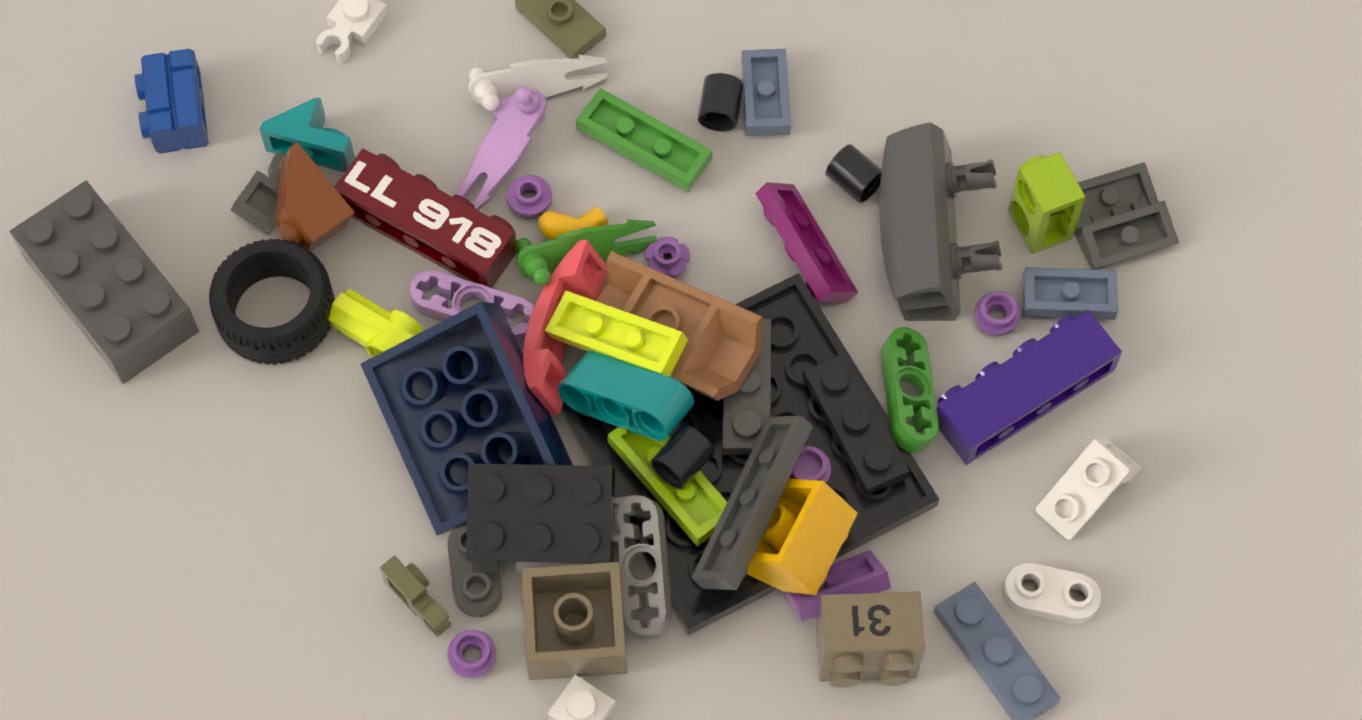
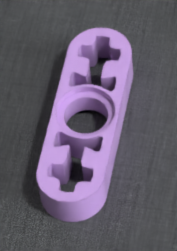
[410,270,534,344]

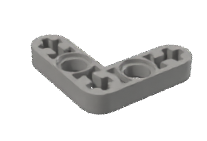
[614,495,672,637]

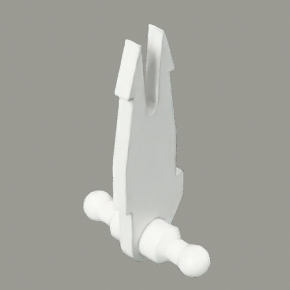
[468,54,608,111]

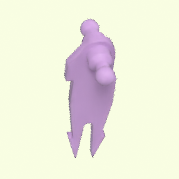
[457,87,547,211]

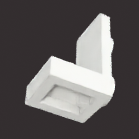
[1036,437,1142,540]

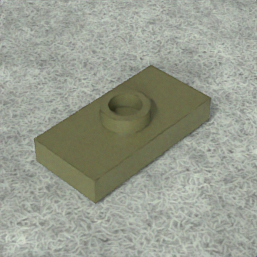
[515,0,606,59]

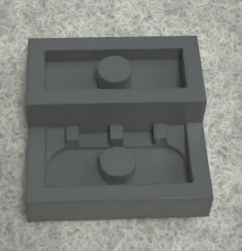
[1074,162,1179,270]

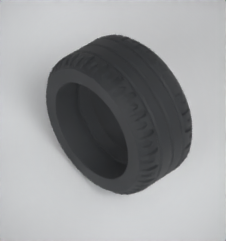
[209,238,335,365]

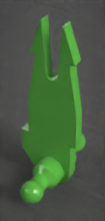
[515,219,658,286]

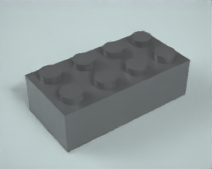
[9,180,199,384]

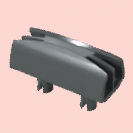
[879,122,1002,321]

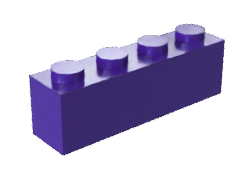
[936,310,1122,465]

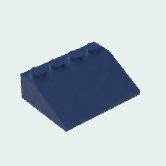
[360,301,573,535]

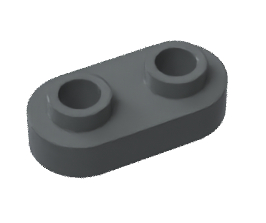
[447,522,502,617]

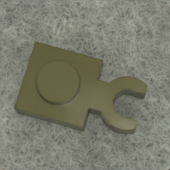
[380,555,452,637]

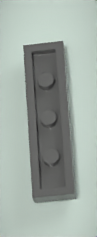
[691,416,813,590]

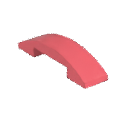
[523,240,607,415]

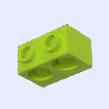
[1008,152,1085,254]

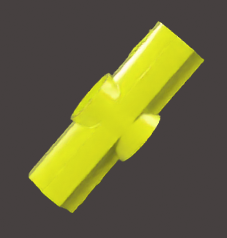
[328,288,424,357]

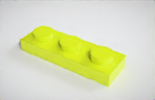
[545,291,689,377]

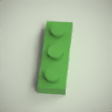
[576,88,712,192]

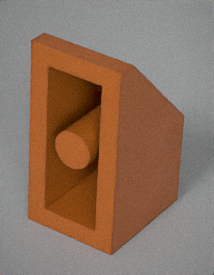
[275,142,355,252]

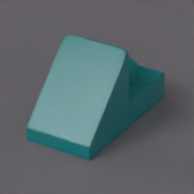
[259,97,355,173]

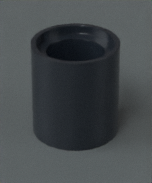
[698,73,743,132]
[825,144,882,204]
[650,425,714,490]

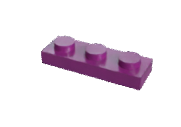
[755,182,858,303]

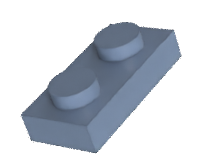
[741,49,791,136]
[1023,267,1118,320]

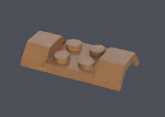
[596,251,764,401]

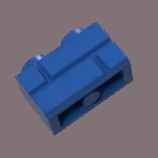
[135,48,209,154]

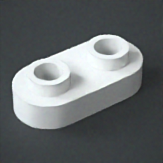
[1003,563,1101,625]

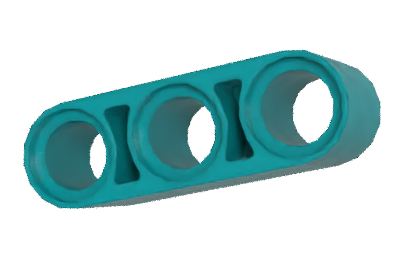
[557,351,694,441]

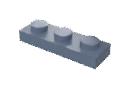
[934,581,1061,720]

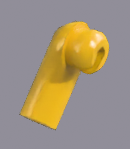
[538,206,608,240]

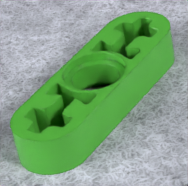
[881,327,939,453]

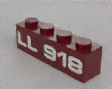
[334,148,517,288]

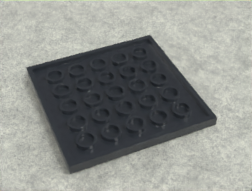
[561,273,939,635]

